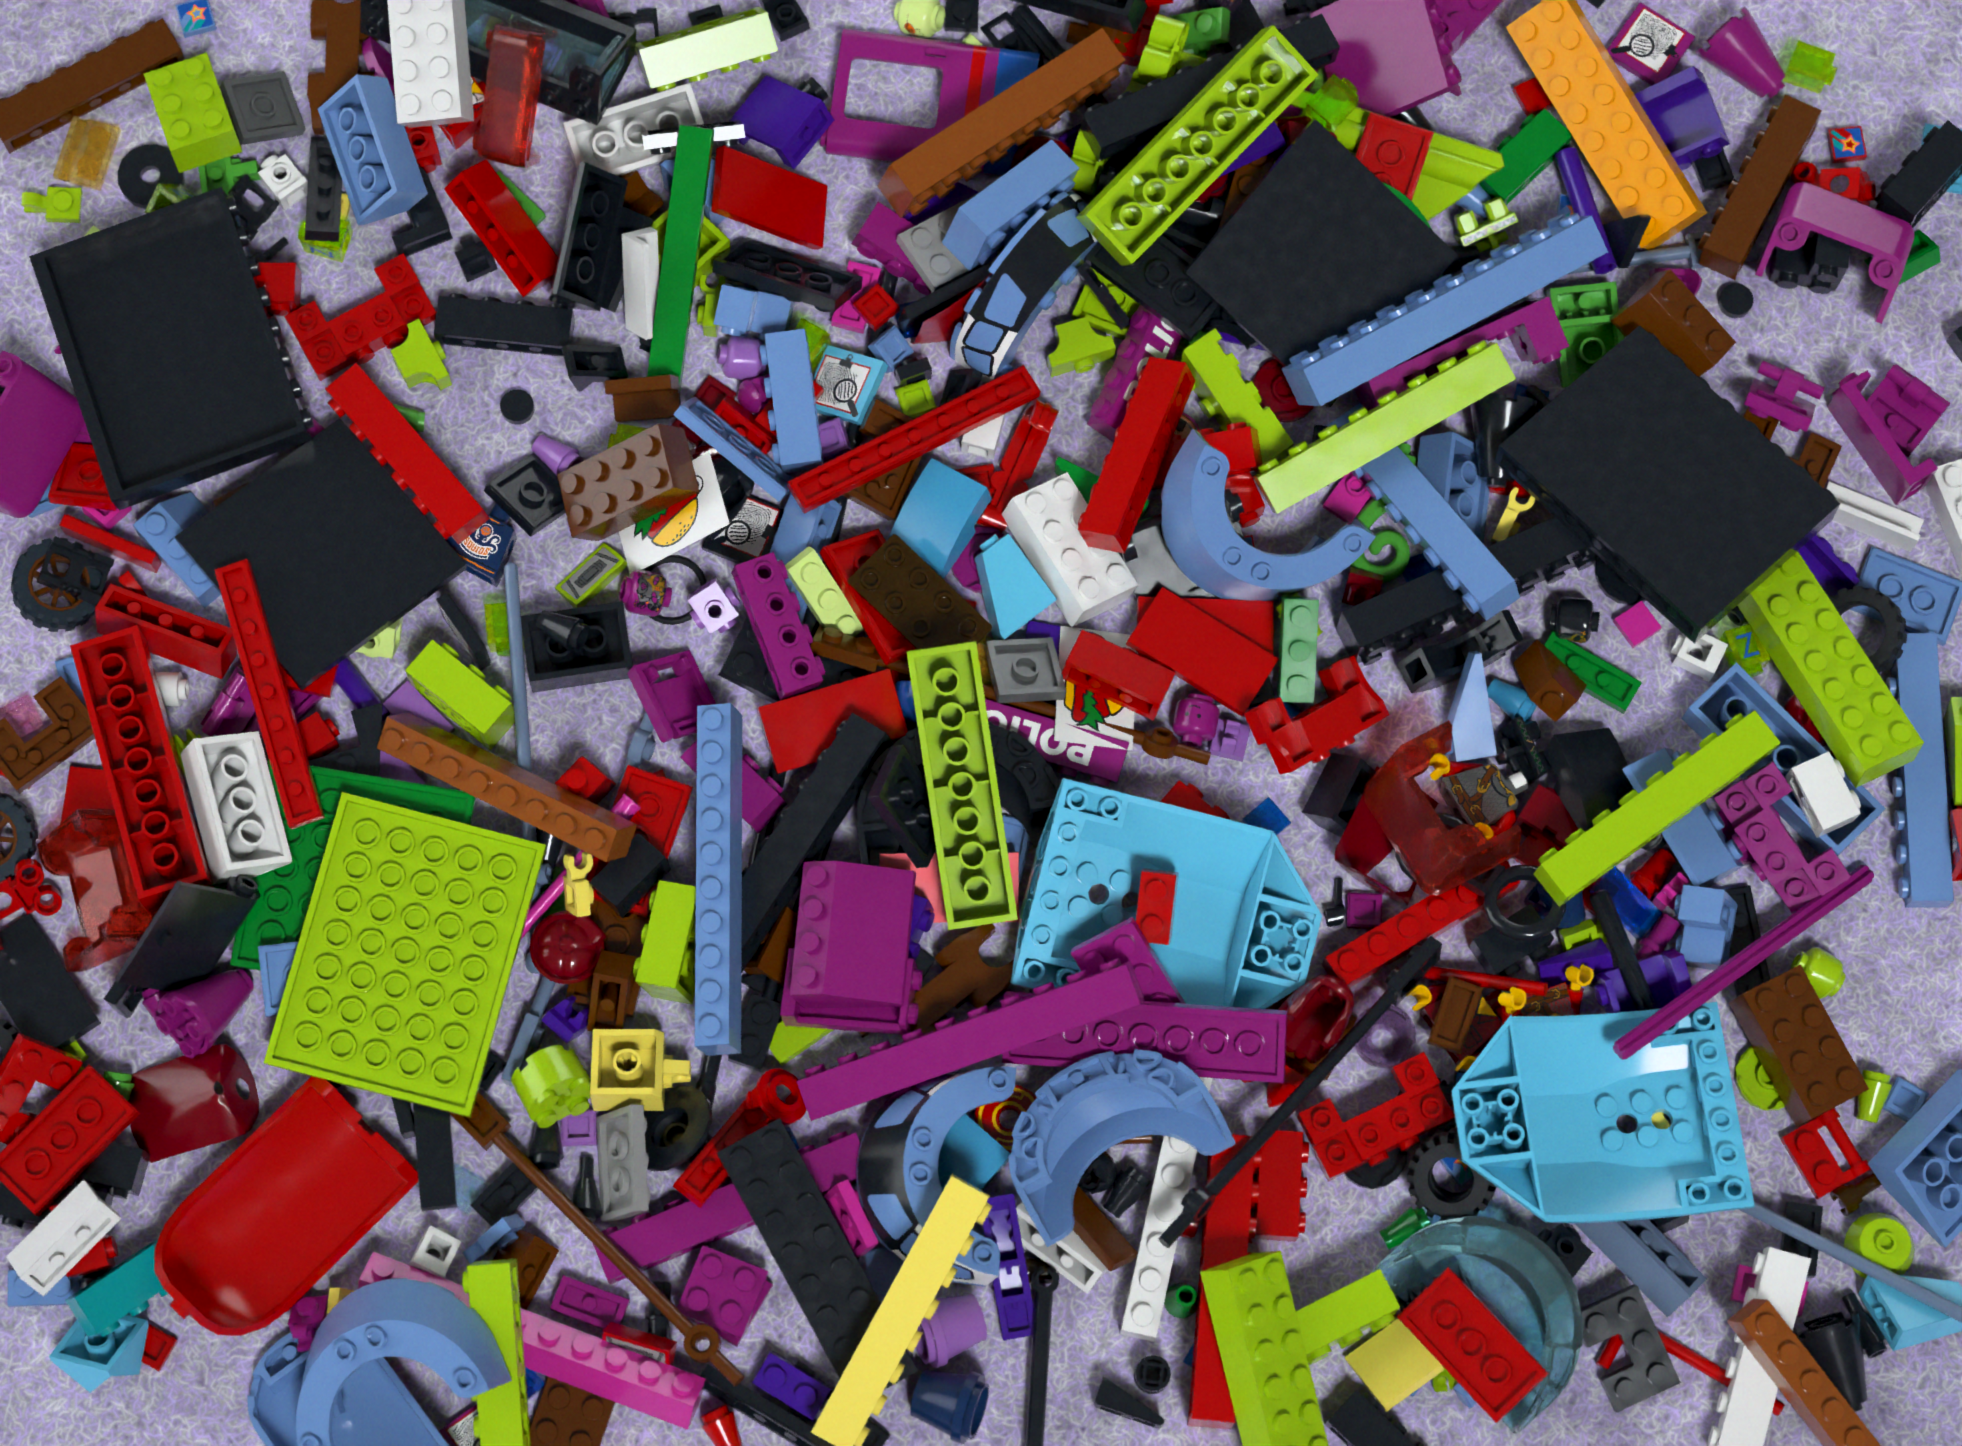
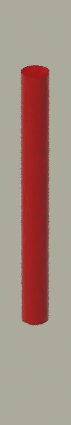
[1423,966,1548,996]

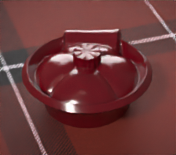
[530,911,607,984]

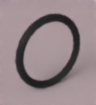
[644,555,707,625]

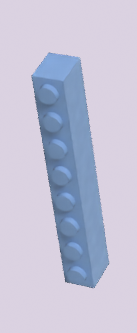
[1327,403,1520,621]
[1886,633,1954,908]

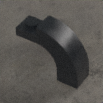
[1397,610,1524,693]

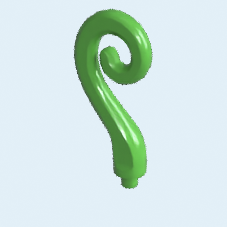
[1350,444,1417,583]

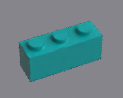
[65,1239,168,1337]

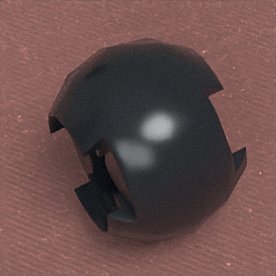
[1078,1151,1117,1194]

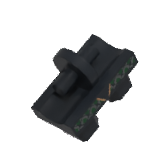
[1495,716,1552,785]

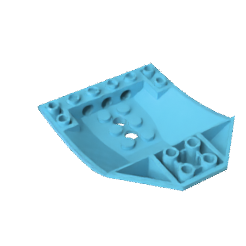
[1011,778,1322,1009]
[1451,1002,1755,1223]

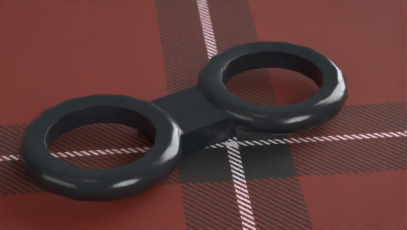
[1395,813,1566,941]

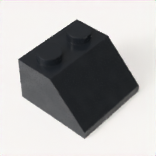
[1302,753,1376,837]

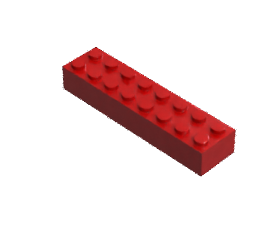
[70,625,215,911]
[1187,1134,1262,1430]

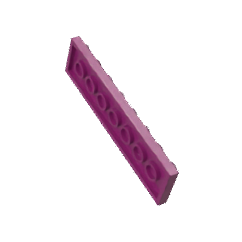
[1002,991,1288,1083]

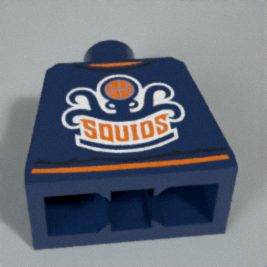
[446,503,517,587]

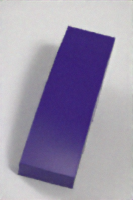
[983,1193,1034,1341]

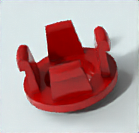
[746,1068,807,1127]

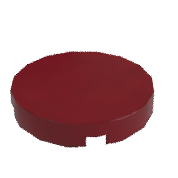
[1253,359,1314,423]

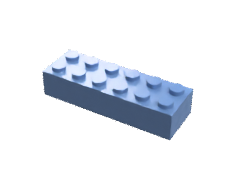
[1681,662,1886,856]

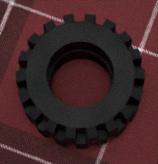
[1407,1127,1496,1222]

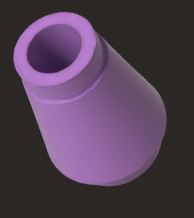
[532,435,583,476]

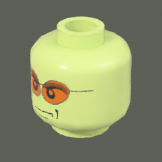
[894,0,945,38]

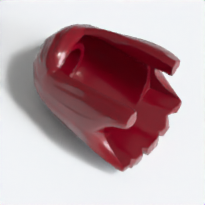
[1278,975,1354,1064]

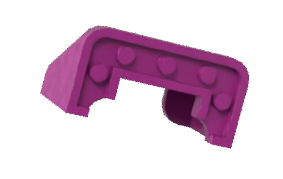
[0,350,85,518]

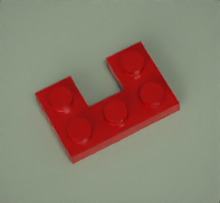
[0,1033,83,1145]

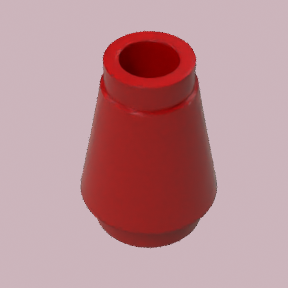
[1628,849,1675,900]
[701,1404,742,1446]

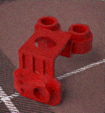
[1792,162,1876,206]
[0,859,62,950]

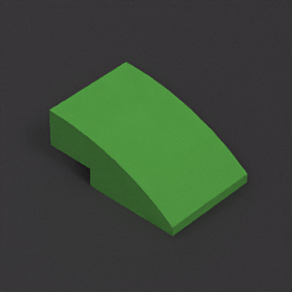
[1545,281,1625,388]

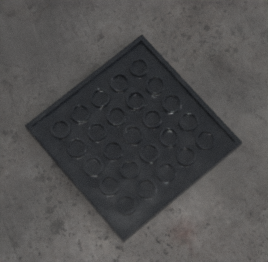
[1182,119,1458,407]
[175,418,467,690]

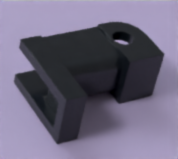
[392,166,453,257]

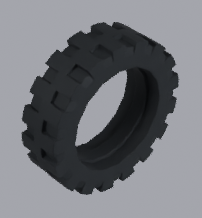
[1828,586,1907,675]

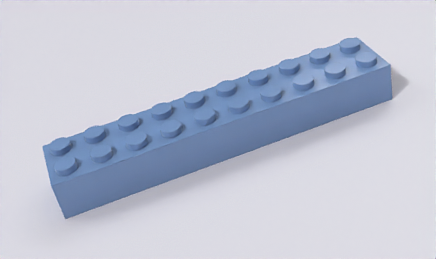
[1282,213,1608,406]

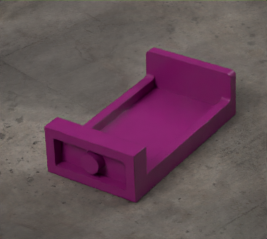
[1827,370,1938,505]
[780,948,923,1035]

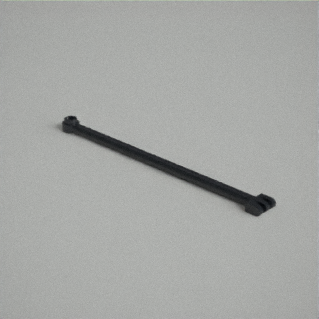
[1026,1266,1059,1446]

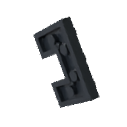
[1570,1284,1681,1413]

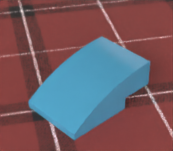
[887,458,992,579]
[938,1114,1011,1192]

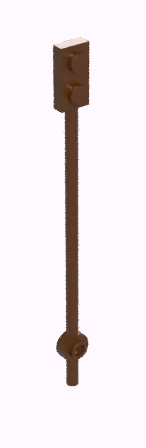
[811,626,1211,765]
[450,1092,745,1386]

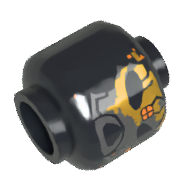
[1549,597,1600,643]

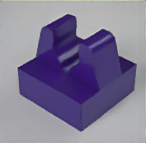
[541,995,589,1043]

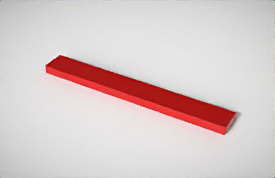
[787,365,1041,514]
[214,559,325,829]

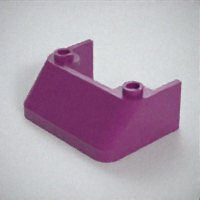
[1755,182,1915,324]

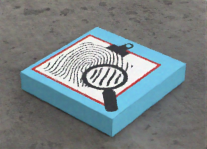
[813,345,888,426]

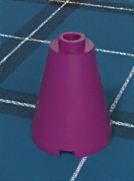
[1696,6,1786,99]

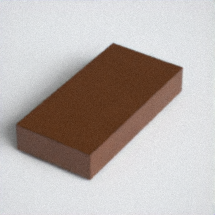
[1427,976,1483,1055]

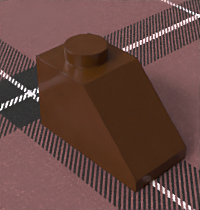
[1513,639,1587,722]
[587,950,636,1032]

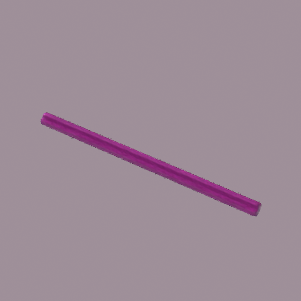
[1613,864,1874,1060]

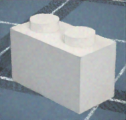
[1785,752,1861,838]

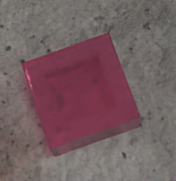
[0,695,44,738]

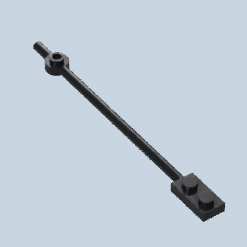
[728,836,833,1072]
[1158,936,1442,1248]

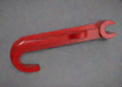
[977,399,1059,533]

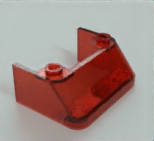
[473,22,558,168]
[1364,721,1522,895]

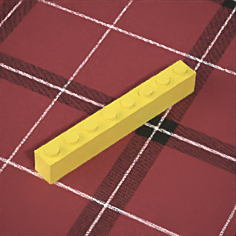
[811,1174,992,1446]

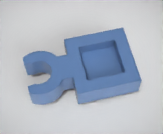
[463,1214,525,1264]

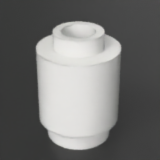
[155,672,189,707]

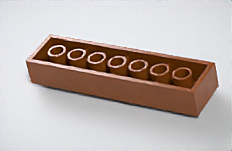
[877,28,1125,218]

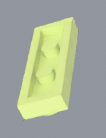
[785,546,864,637]

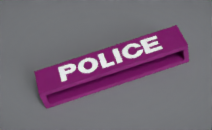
[1087,247,1196,442]
[985,699,1129,788]

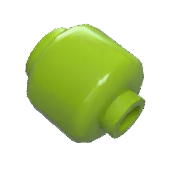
[1791,947,1846,999]

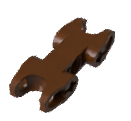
[307,0,379,135]
[857,924,1014,1038]

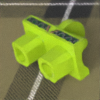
[1454,196,1519,253]

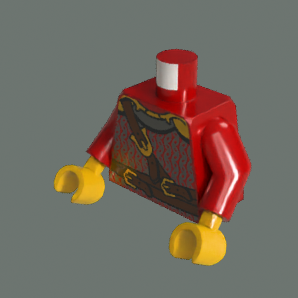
[1496,964,1594,1025]

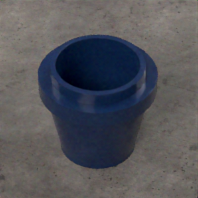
[910,1369,989,1444]

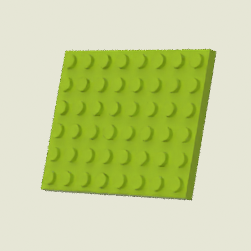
[263,792,547,1118]

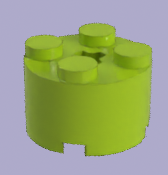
[511,1045,591,1128]

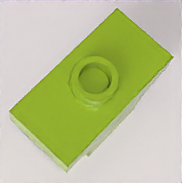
[1047,316,1116,377]
[390,319,452,391]

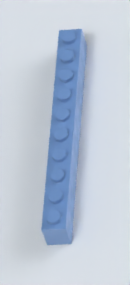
[695,703,743,1056]

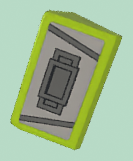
[555,543,628,608]

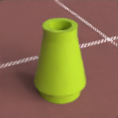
[1856,1070,1893,1123]

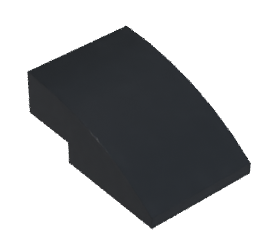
[1543,728,1634,832]

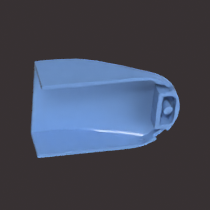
[247,1333,449,1446]

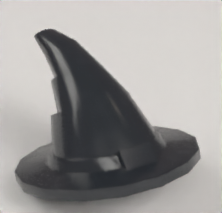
[644,1086,713,1171]

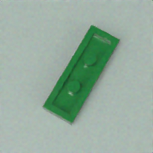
[1544,631,1642,714]

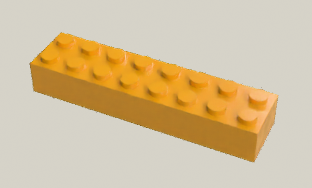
[1506,0,1707,250]

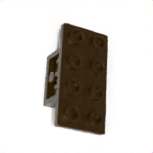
[848,534,992,649]

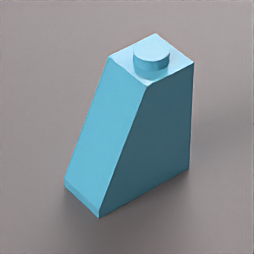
[974,533,1057,640]
[1858,1275,1962,1351]

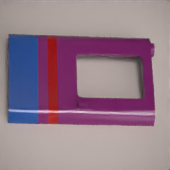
[820,28,1040,176]

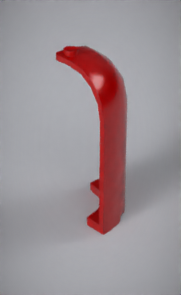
[154,1077,419,1336]

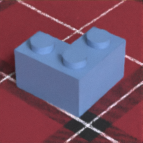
[713,283,795,341]
[1674,885,1737,970]

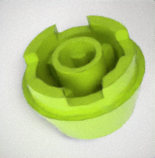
[1844,1212,1915,1279]

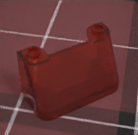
[37,809,160,972]

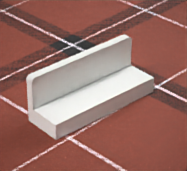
[622,227,659,340]
[1826,481,1924,552]
[7,1181,121,1296]

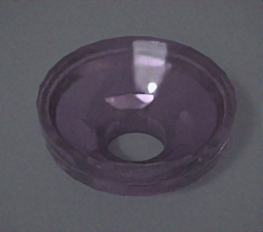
[1354,1005,1416,1068]

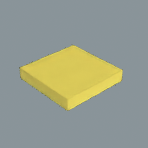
[1344,1319,1444,1412]

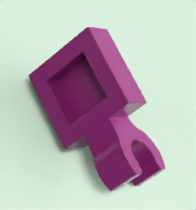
[288,1295,329,1352]

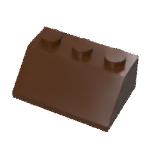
[1610,269,1736,376]

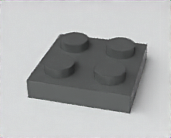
[220,71,305,145]
[984,637,1066,703]

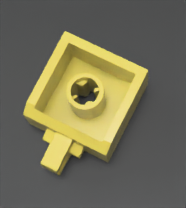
[590,1029,691,1111]

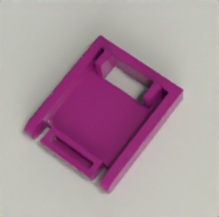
[627,650,716,743]

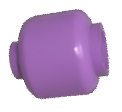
[717,336,766,380]

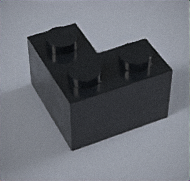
[1769,232,1851,294]

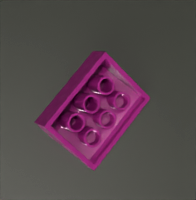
[790,861,916,1008]

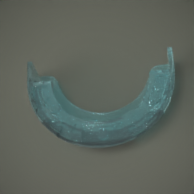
[1371,1216,1584,1435]

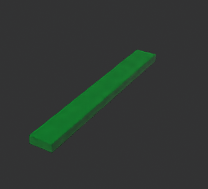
[647,125,715,393]

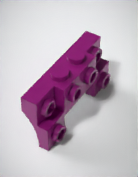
[1713,760,1851,913]

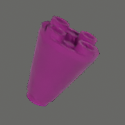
[155,968,254,1058]

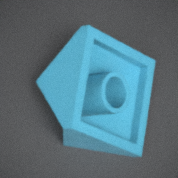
[49,1315,149,1393]

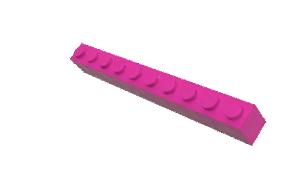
[358,1252,706,1430]

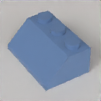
[1417,431,1489,543]
[133,492,221,609]

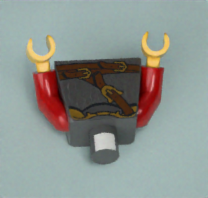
[1425,753,1528,850]

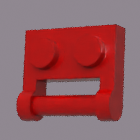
[1780,1108,1871,1200]

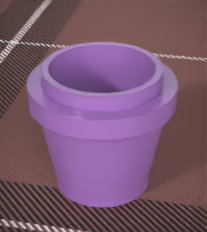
[915,1294,987,1368]

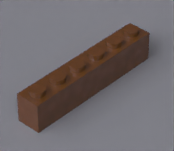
[0,18,185,154]
[1697,95,1822,280]

